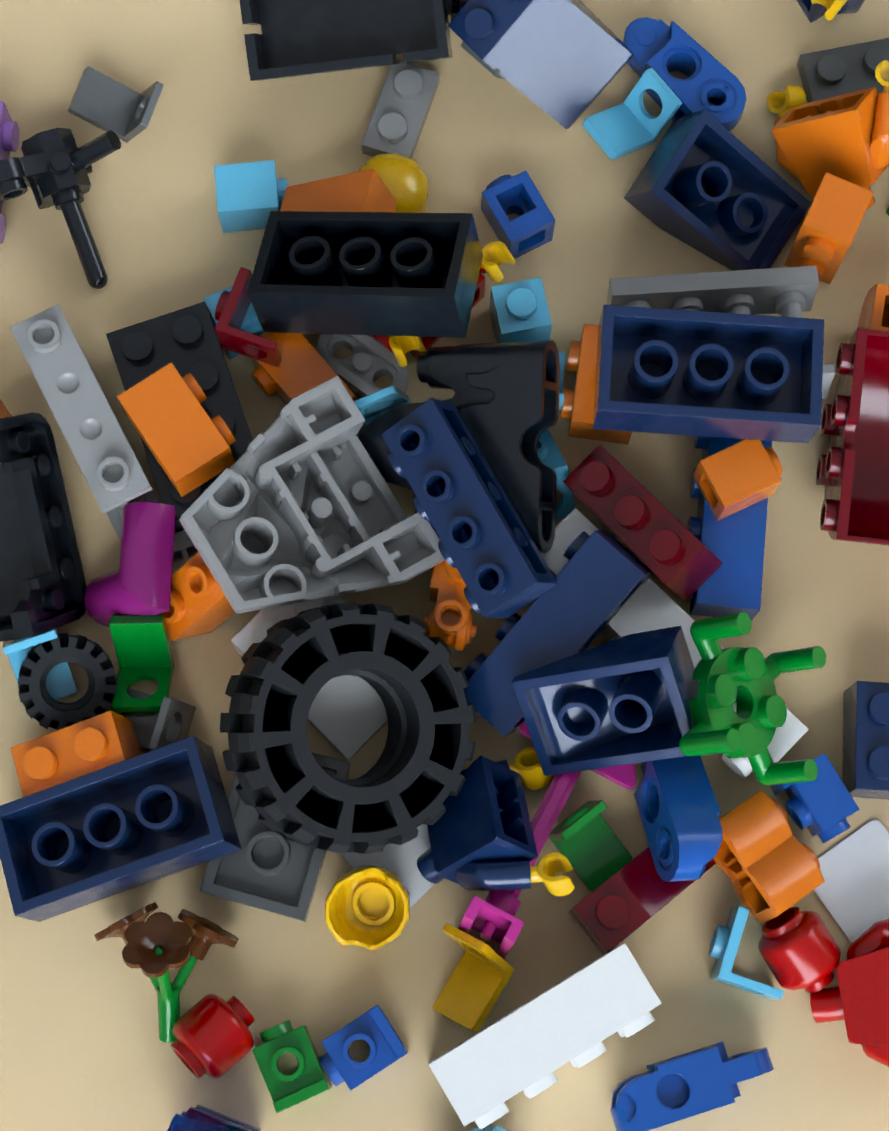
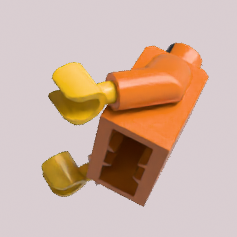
[766,60,889,209]

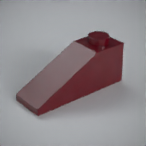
[569,847,716,955]

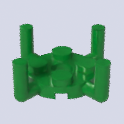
[679,612,826,785]

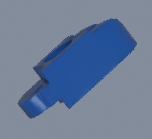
[623,17,746,131]
[634,755,722,882]
[610,1041,774,1131]

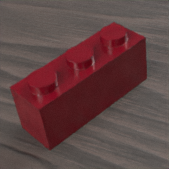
[563,444,723,601]

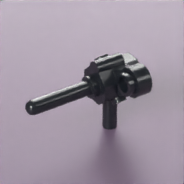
[0,128,121,289]

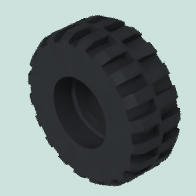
[220,602,476,854]

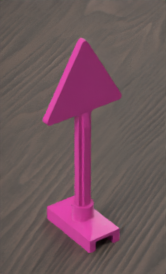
[458,722,636,959]

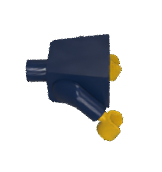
[417,747,574,896]

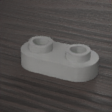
[316,334,409,403]

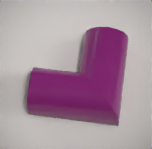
[84,502,176,627]

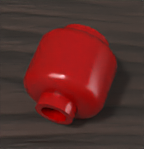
[758,907,841,993]
[170,994,255,1079]

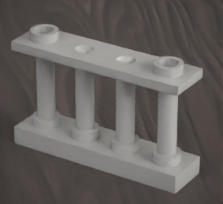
[606,265,835,400]
[10,304,160,541]

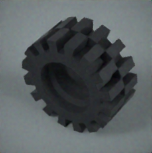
[18,633,117,730]

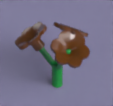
[94,902,239,1042]

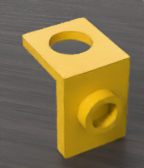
[432,923,515,1034]

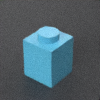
[214,160,288,233]
[489,277,552,342]

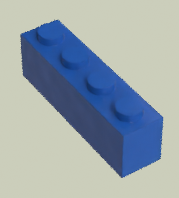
[687,436,772,621]

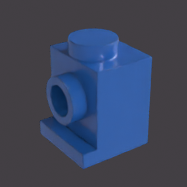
[481,171,555,259]
[770,753,860,843]
[319,1005,408,1090]

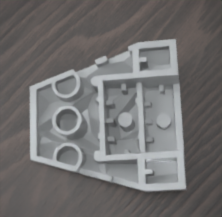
[179,376,445,614]

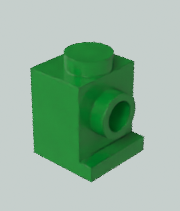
[252,1020,332,1113]

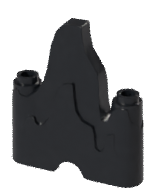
[357,340,560,553]

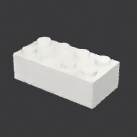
[428,943,662,1129]

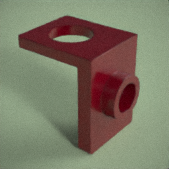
[215,267,281,367]

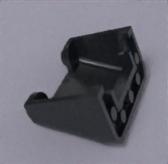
[0,412,87,642]

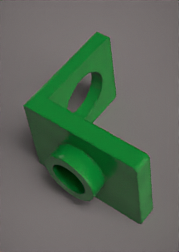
[109,615,174,712]
[549,800,633,892]

